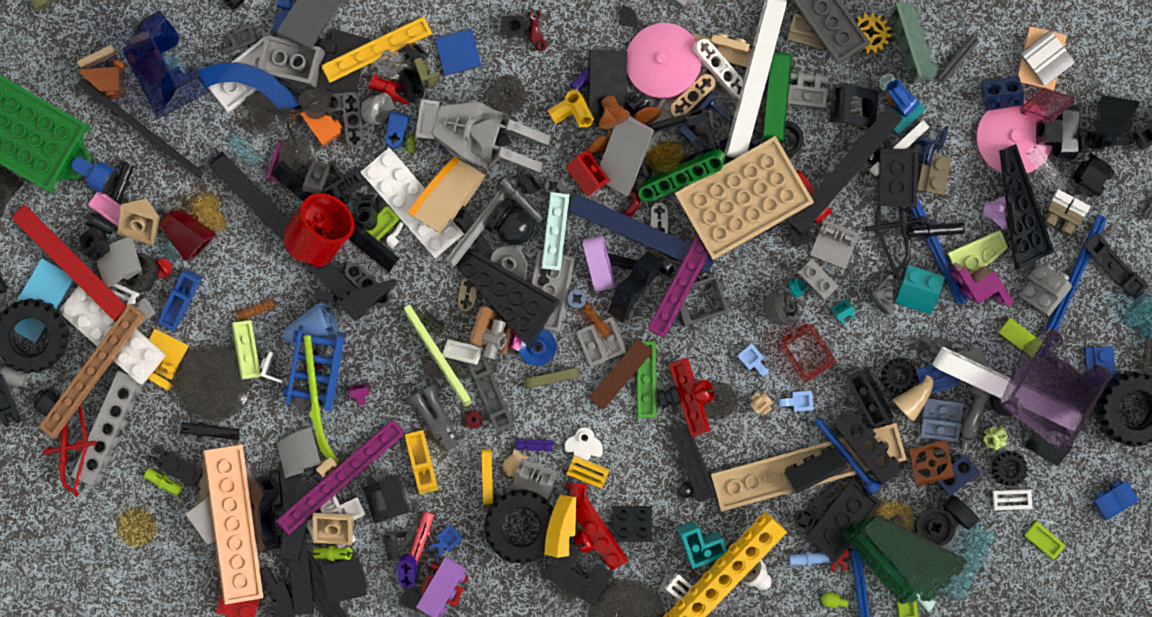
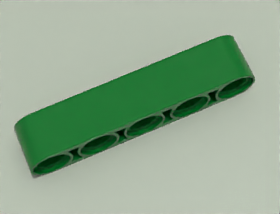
[764,52,792,142]
[638,149,726,202]

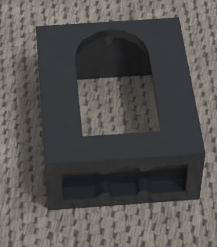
[829,83,879,130]

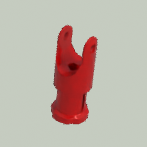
[368,74,413,105]

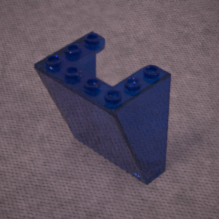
[123,10,209,119]

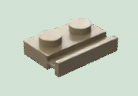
[787,13,825,50]
[917,154,952,196]

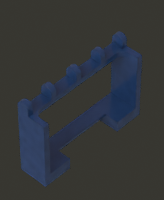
[676,91,766,165]

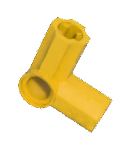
[548,90,594,128]

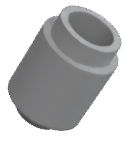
[0,365,27,388]

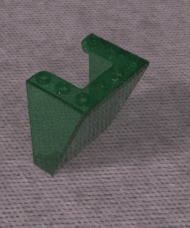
[841,515,967,605]

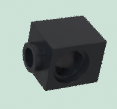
[501,15,529,38]
[1036,116,1063,146]
[79,227,110,261]

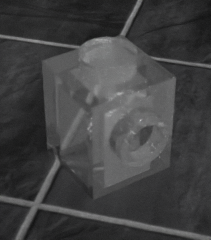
[374,50,408,79]

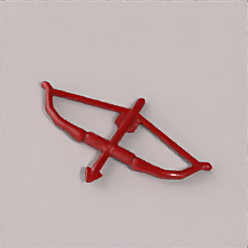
[43,404,97,497]

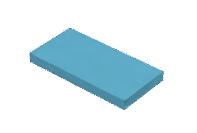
[14,258,74,344]

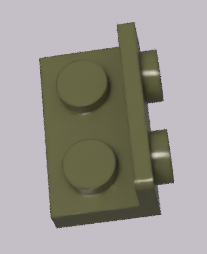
[414,57,440,89]

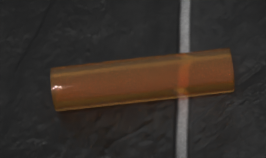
[236,299,276,321]
[582,304,612,338]

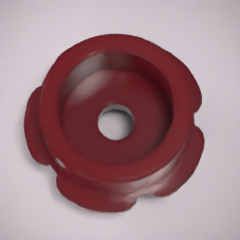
[464,410,483,429]

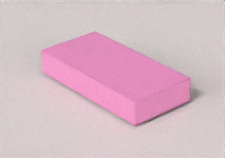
[87,192,121,226]

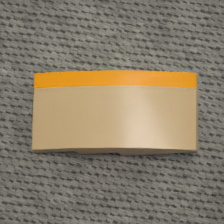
[407,157,486,234]

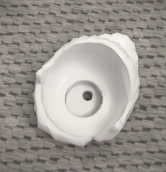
[741,559,771,590]

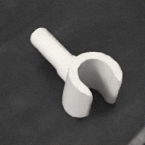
[386,222,404,248]

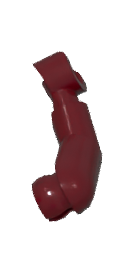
[529,10,547,52]

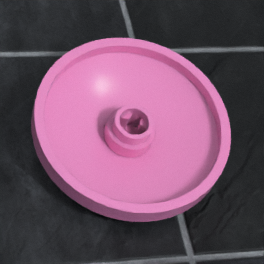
[627,23,702,99]
[976,101,1052,174]

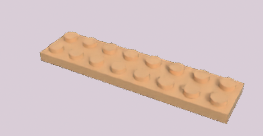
[203,444,263,604]

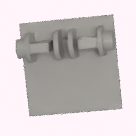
[810,220,859,269]
[511,458,558,500]

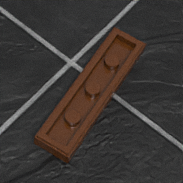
[589,339,653,410]

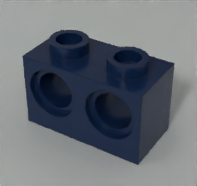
[981,76,1024,111]
[936,454,980,496]

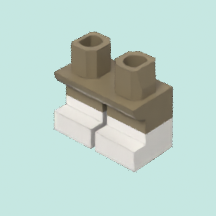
[1045,189,1091,235]

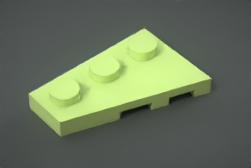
[947,230,1008,275]

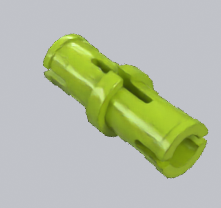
[143,468,183,497]
[313,546,352,561]

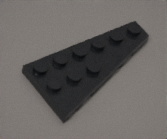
[999,144,1055,270]
[456,248,560,350]

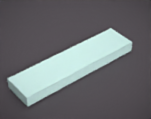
[541,192,570,271]

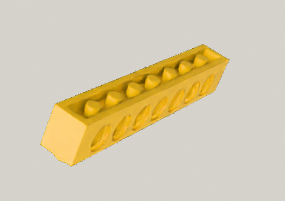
[663,511,787,617]

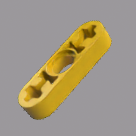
[482,449,493,505]

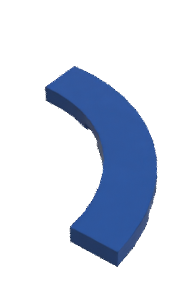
[197,62,299,114]

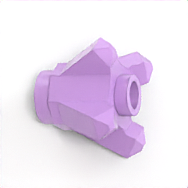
[984,196,1009,230]

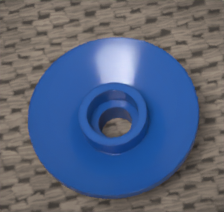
[519,329,557,366]

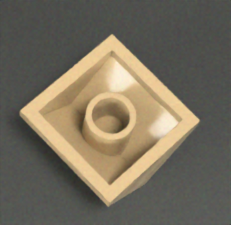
[313,513,354,545]

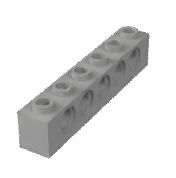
[71,370,143,486]

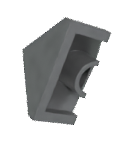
[869,275,894,315]

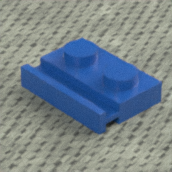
[1084,346,1116,386]
[915,364,961,395]

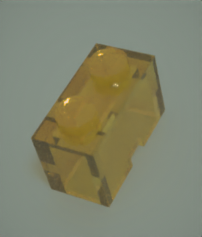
[191,191,229,234]

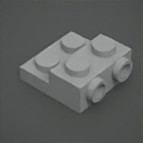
[1018,263,1073,316]

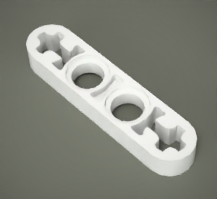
[693,39,743,100]
[869,120,930,177]

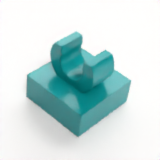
[830,299,856,325]

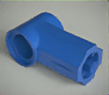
[885,79,920,118]

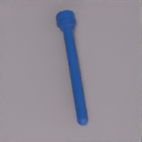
[815,418,882,495]

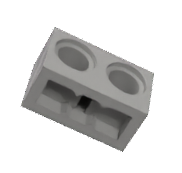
[797,259,839,301]

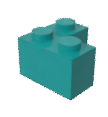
[676,521,727,569]

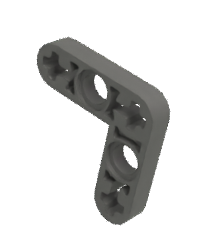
[304,92,364,148]

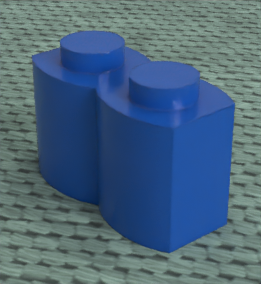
[1092,479,1139,520]

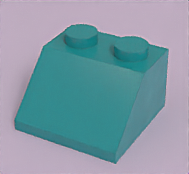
[895,265,945,315]

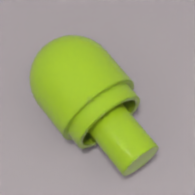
[821,592,849,609]

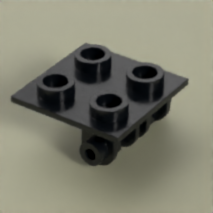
[613,506,652,542]

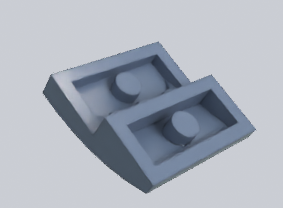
[920,397,964,442]

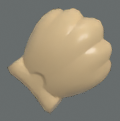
[502,449,528,478]

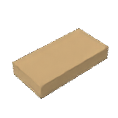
[77,45,117,69]

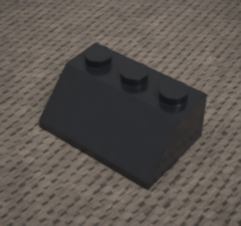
[783,446,849,494]

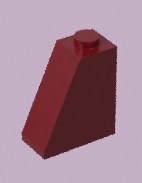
[159,209,217,261]

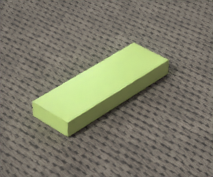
[231,320,261,380]

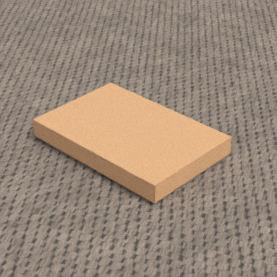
[1017,26,1067,91]

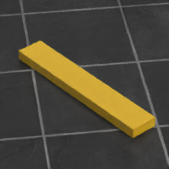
[321,16,432,83]

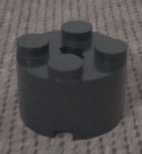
[1070,153,1115,198]
[914,508,956,547]

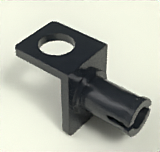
[322,162,350,205]

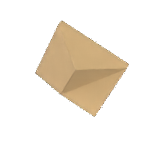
[117,198,163,246]

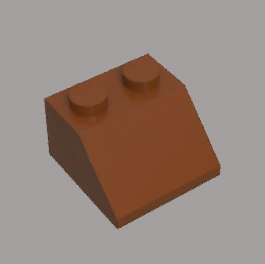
[79,67,125,99]

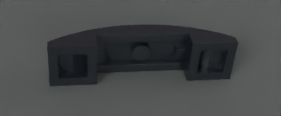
[1083,232,1149,300]

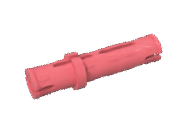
[407,511,435,568]

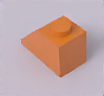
[300,111,343,147]

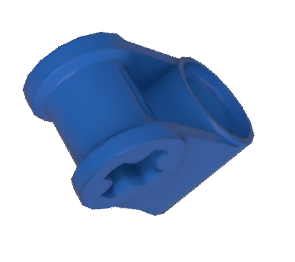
[386,111,410,150]

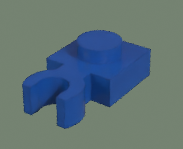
[429,524,463,558]

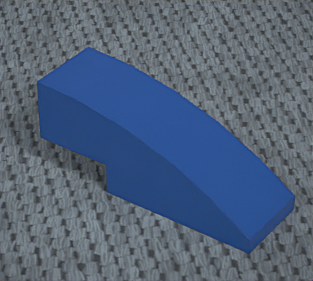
[157,268,203,332]

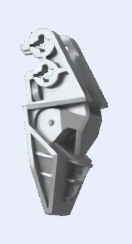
[431,102,551,174]

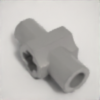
[482,319,507,360]

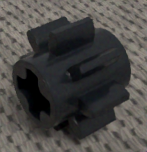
[626,92,650,115]

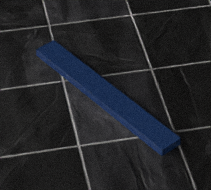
[568,194,714,274]

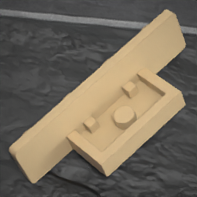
[693,33,752,68]

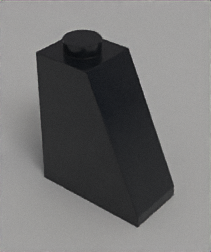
[1095,95,1139,146]

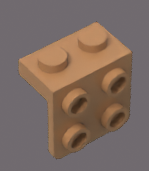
[470,306,514,355]

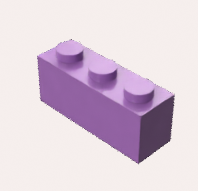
[416,556,467,617]

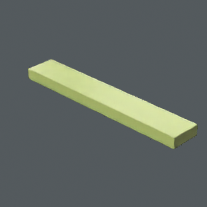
[404,304,471,407]

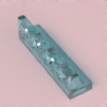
[943,524,997,603]

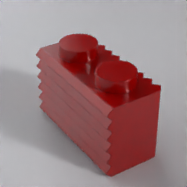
[566,150,610,197]

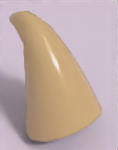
[892,375,933,421]

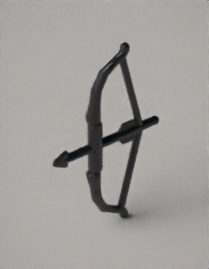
[865,176,930,278]

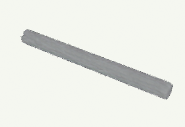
[446,176,518,267]

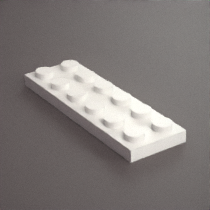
[360,148,464,259]
[60,286,166,385]

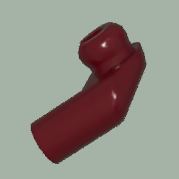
[623,189,641,217]

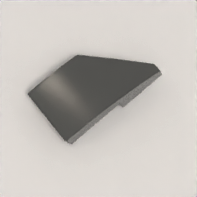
[222,24,259,54]

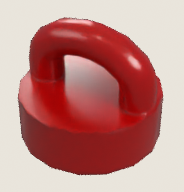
[153,258,172,278]

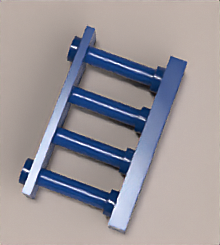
[283,325,345,411]

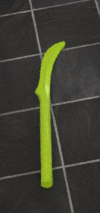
[303,334,339,463]

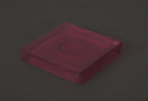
[1020,88,1075,123]

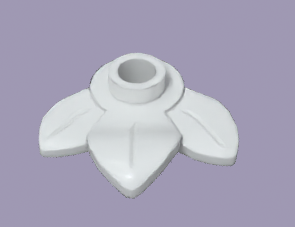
[565,427,603,460]

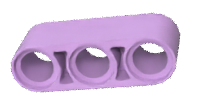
[583,236,615,292]

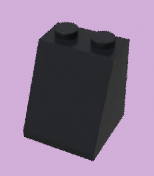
[363,475,411,524]

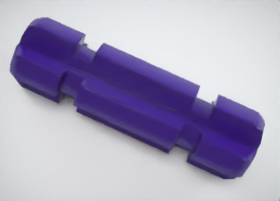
[516,439,553,452]

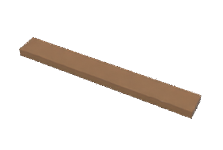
[39,303,146,439]

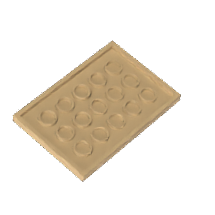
[675,136,814,260]

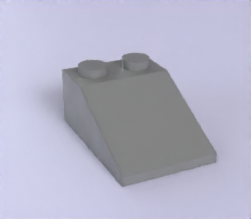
[258,35,325,89]

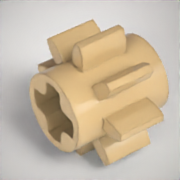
[749,392,773,415]

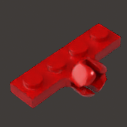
[669,358,715,437]
[574,496,628,571]

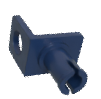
[915,126,949,165]

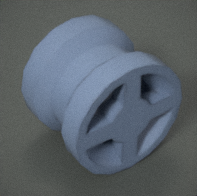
[567,289,587,309]

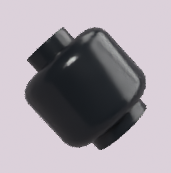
[32,389,60,417]

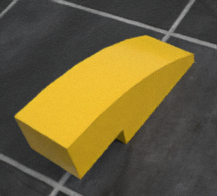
[405,430,439,495]
[544,495,576,558]

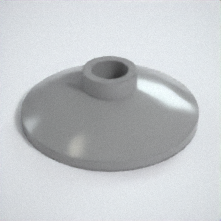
[491,246,527,278]

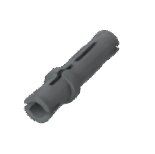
[497,175,545,224]

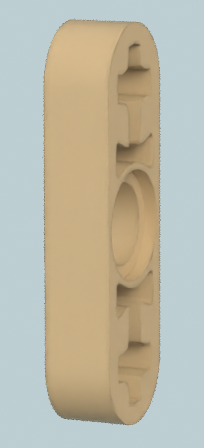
[671,74,715,117]

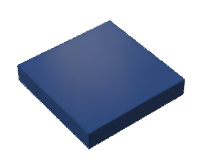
[435,29,482,76]

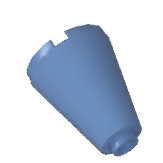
[283,301,339,346]

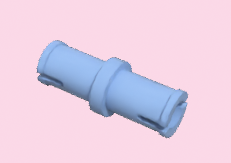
[789,551,829,567]

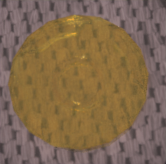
[647,141,685,172]
[118,508,157,547]

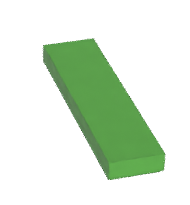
[637,341,656,418]

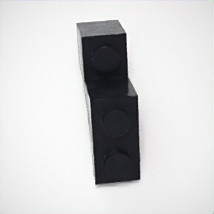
[608,251,663,323]
[249,475,281,552]

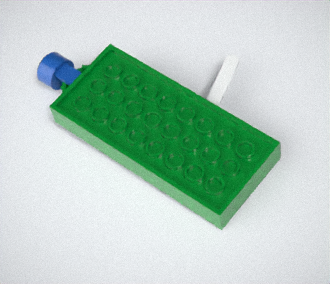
[0,75,117,194]

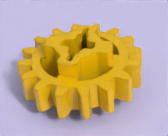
[856,13,891,55]

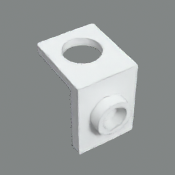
[260,351,285,384]

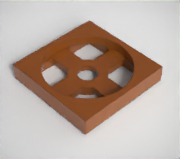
[909,440,955,486]

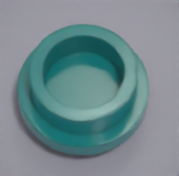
[788,279,806,297]

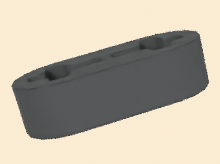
[544,177,574,209]

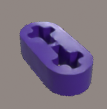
[397,555,418,589]

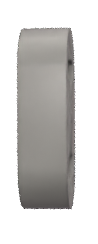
[651,202,668,233]

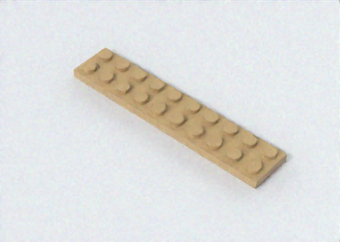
[711,423,907,512]

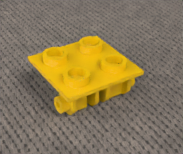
[149,329,189,380]

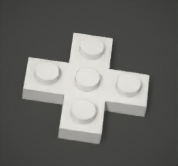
[306,495,366,548]

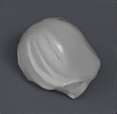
[361,93,395,125]

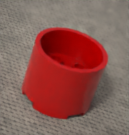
[283,193,355,267]

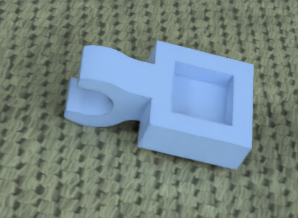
[737,343,769,377]
[778,391,813,412]

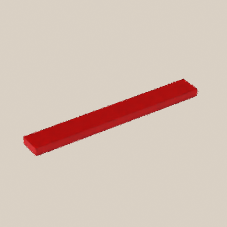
[11,204,127,322]

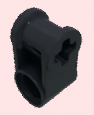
[355,193,380,231]

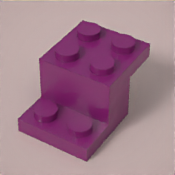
[949,262,1014,307]

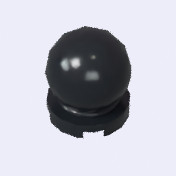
[485,198,534,246]

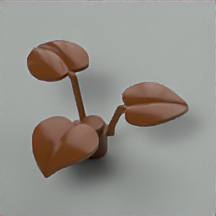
[587,95,662,155]

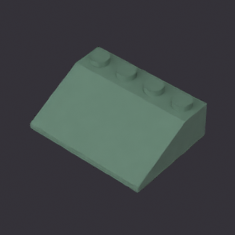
[889,2,937,85]

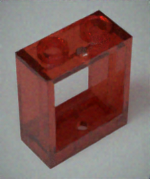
[779,323,837,384]

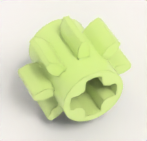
[983,425,1008,451]

